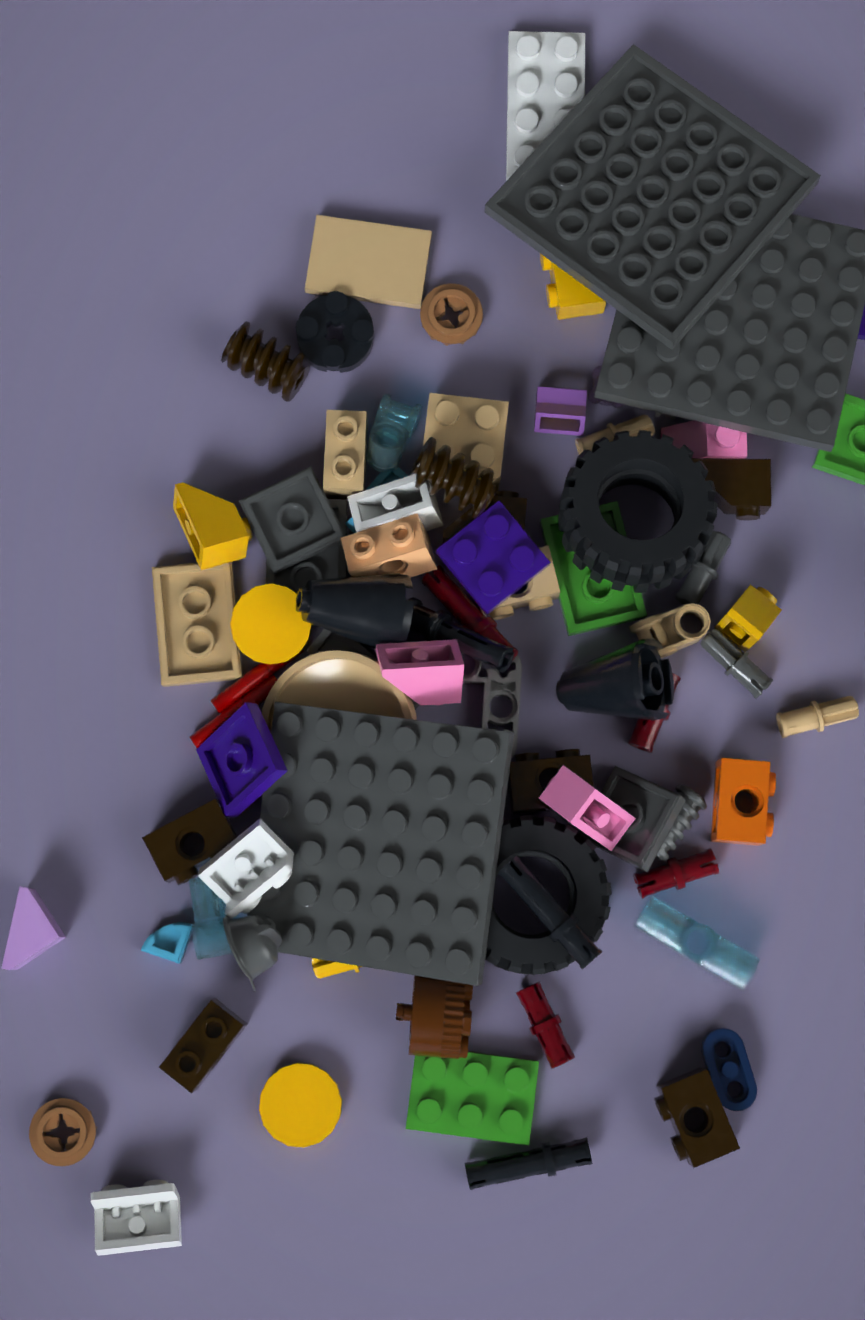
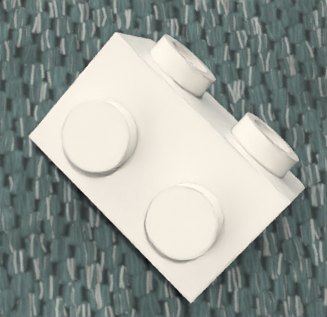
[198,819,294,920]
[90,1180,182,1256]

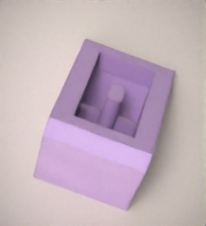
[1,886,66,970]

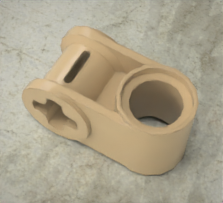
[629,603,711,659]

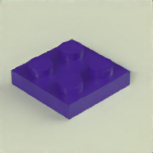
[436,500,551,615]
[196,702,288,817]

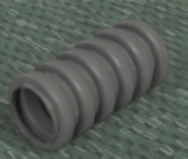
[656,784,707,861]

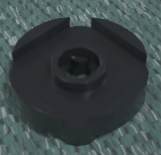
[295,291,374,373]

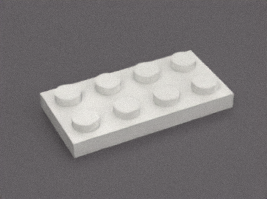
[506,31,585,181]

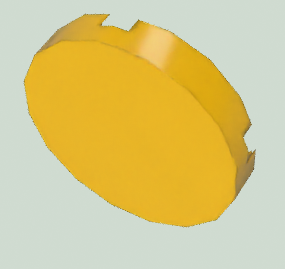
[230,583,312,665]
[259,1062,342,1148]

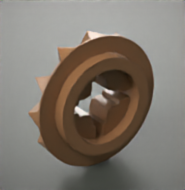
[420,283,483,346]
[29,1098,97,1166]

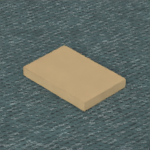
[305,215,432,309]
[152,562,243,687]

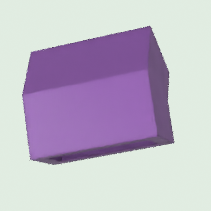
[534,386,587,436]

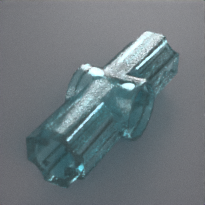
[634,896,760,990]

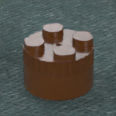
[396,975,473,1059]

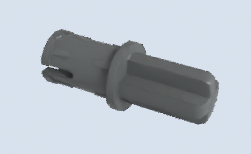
[675,531,731,605]
[700,628,774,699]

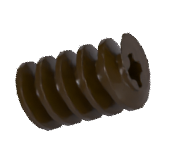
[221,321,310,402]
[410,437,501,519]

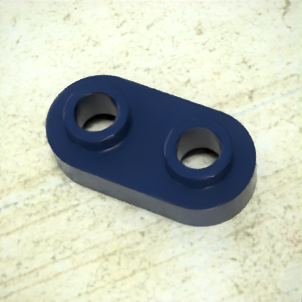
[701,1028,757,1111]

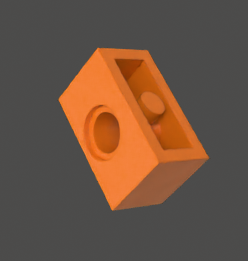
[711,758,776,846]

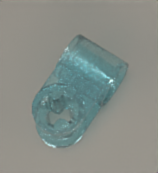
[366,393,423,472]

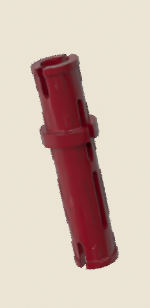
[422,565,519,660]

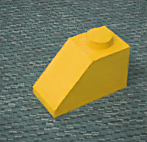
[173,482,252,570]
[714,584,782,651]

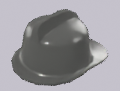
[223,915,282,992]

